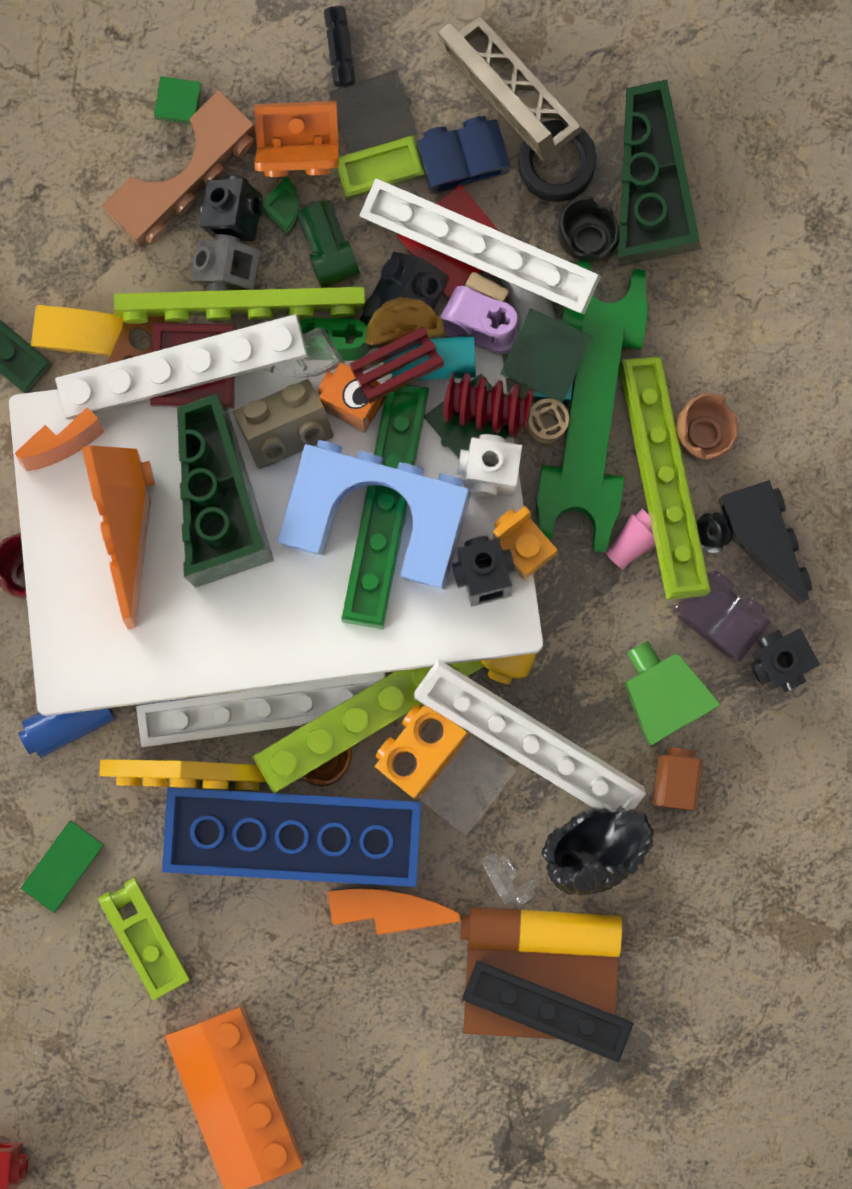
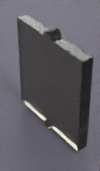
[329,70,418,154]

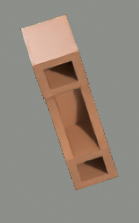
[101,90,256,248]

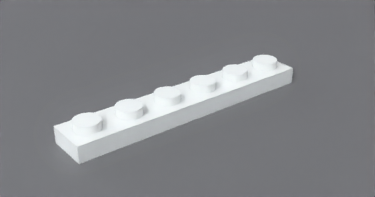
[359,178,601,315]
[55,314,308,420]
[414,659,646,812]
[136,673,385,748]

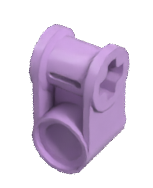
[440,286,519,354]

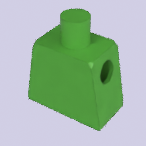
[624,641,720,746]

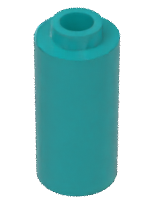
[383,336,476,381]

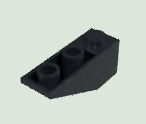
[718,480,812,604]

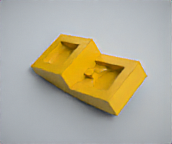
[31,305,123,357]

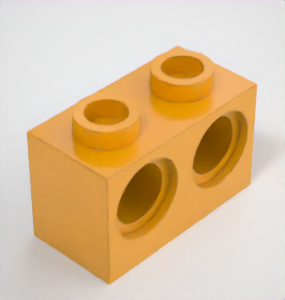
[374,704,470,802]

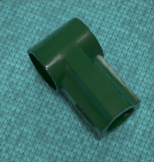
[297,200,360,288]

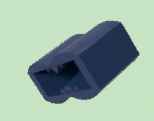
[417,116,510,194]

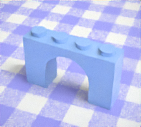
[278,440,471,590]

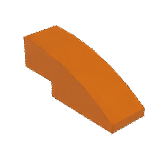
[327,888,460,935]

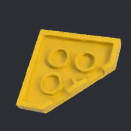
[99,759,267,791]

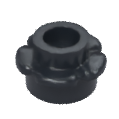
[696,512,732,553]

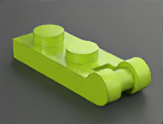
[98,877,191,1001]

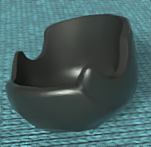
[557,196,620,263]

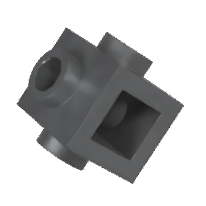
[191,234,260,291]

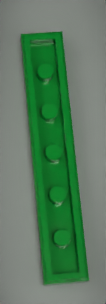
[341,384,429,629]

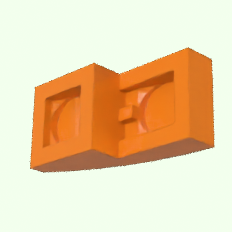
[15,408,104,471]

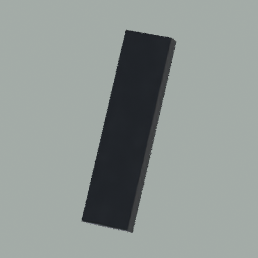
[461,960,634,1063]

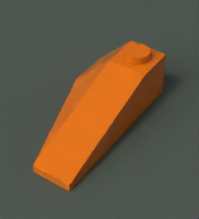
[82,445,155,629]

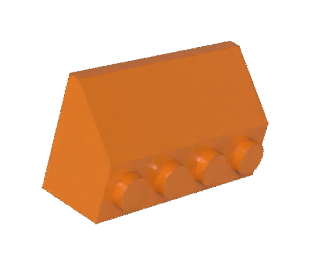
[165,1004,304,1189]

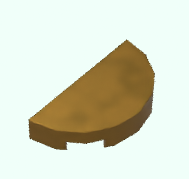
[365,297,446,345]

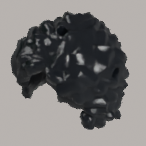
[541,805,654,895]

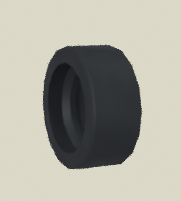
[518,119,597,202]

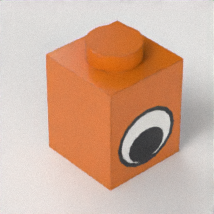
[318,362,385,433]

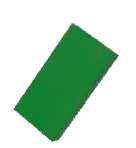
[20,820,105,913]

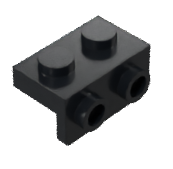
[359,251,449,326]

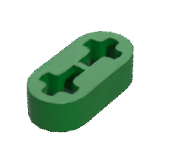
[299,318,371,361]

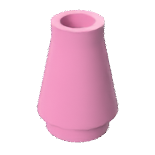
[605,508,655,570]

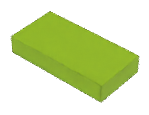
[337,135,425,200]

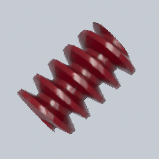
[443,370,535,438]

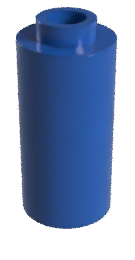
[18,708,116,758]

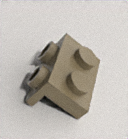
[232,379,334,469]

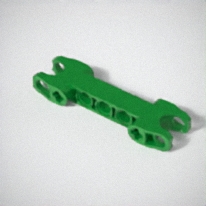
[535,260,648,554]

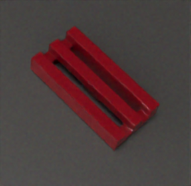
[350,327,444,404]

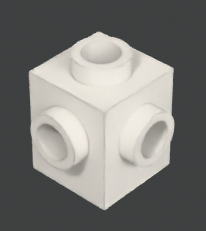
[457,434,522,498]

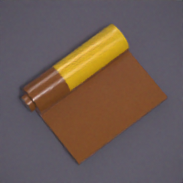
[460,906,622,1039]

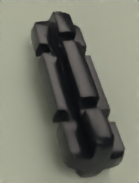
[324,6,355,87]

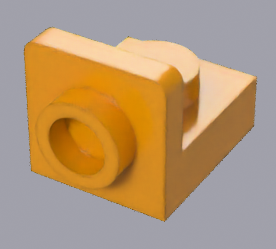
[493,506,558,580]

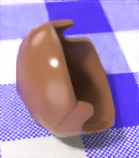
[676,393,738,460]

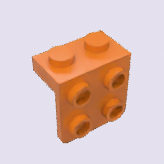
[254,101,339,177]

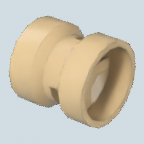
[527,398,569,445]

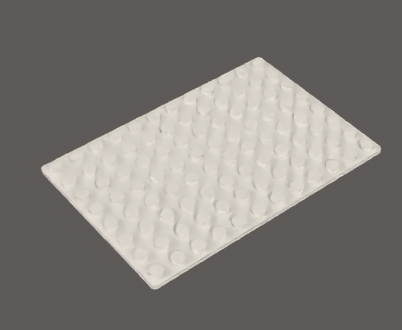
[9,337,543,716]

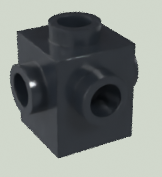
[199,175,263,242]
[452,536,516,607]
[750,628,820,693]

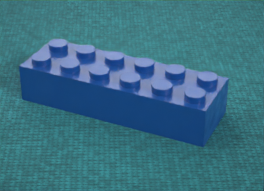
[162,787,421,887]

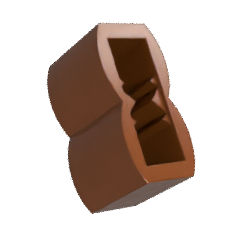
[652,748,704,811]

